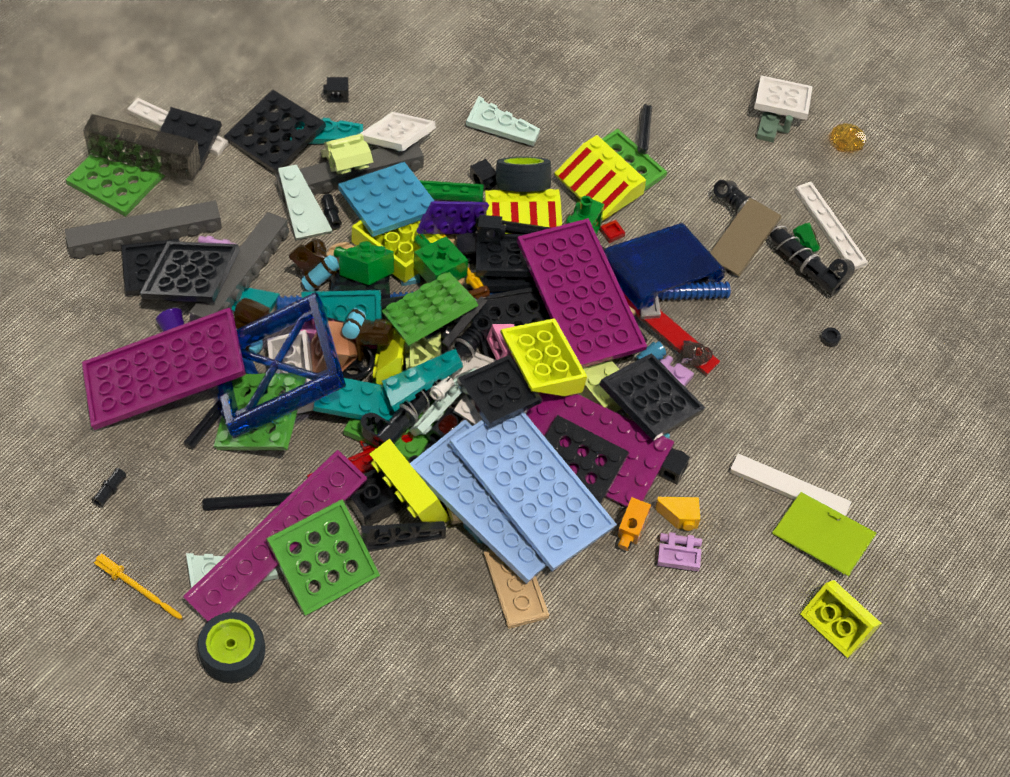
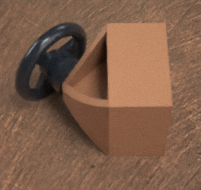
[310,320,375,380]

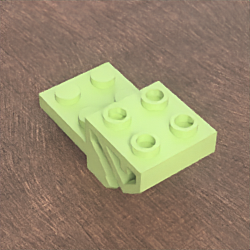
[320,134,373,174]
[405,332,441,370]

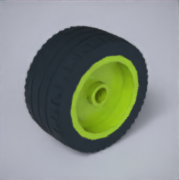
[496,157,552,192]
[198,612,265,683]

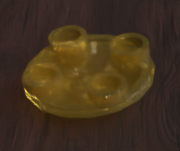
[831,123,866,152]

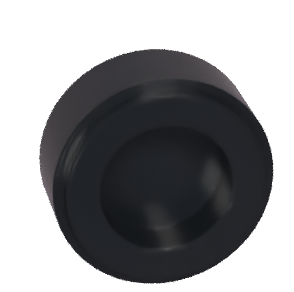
[821,327,841,347]

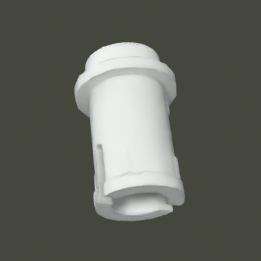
[430,376,454,401]

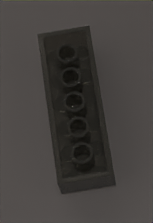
[83,114,201,181]

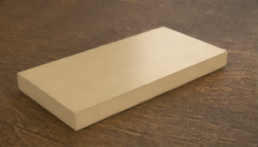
[484,550,549,629]

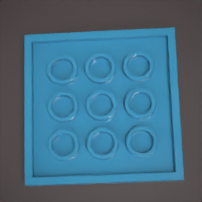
[338,162,434,237]

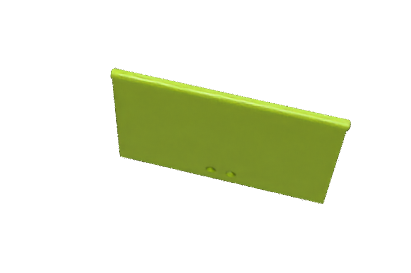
[772,492,876,576]

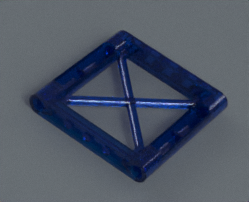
[217,292,346,438]

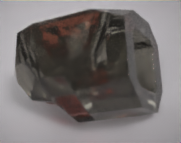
[681,340,713,366]

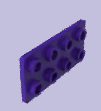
[416,201,489,234]

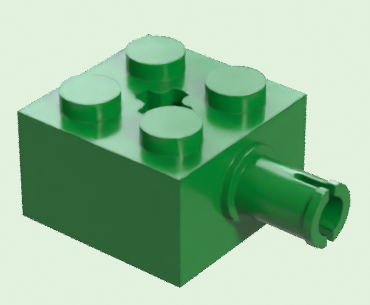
[566,196,604,235]
[414,234,468,283]
[334,241,394,285]

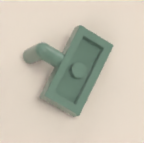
[756,112,793,143]

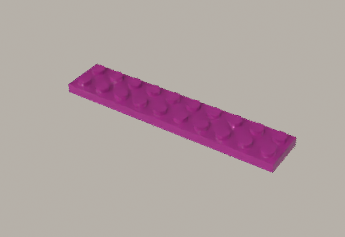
[183,450,368,622]

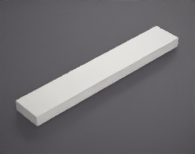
[127,98,228,156]
[794,182,868,270]
[730,454,851,520]

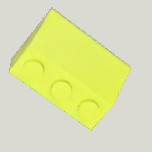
[373,329,405,385]
[800,580,882,658]

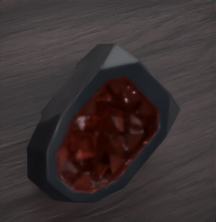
[426,413,459,444]

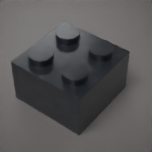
[347,469,401,526]

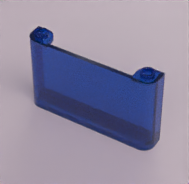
[604,223,726,310]

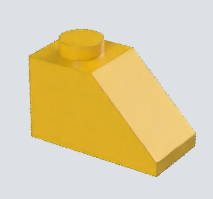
[655,497,700,531]

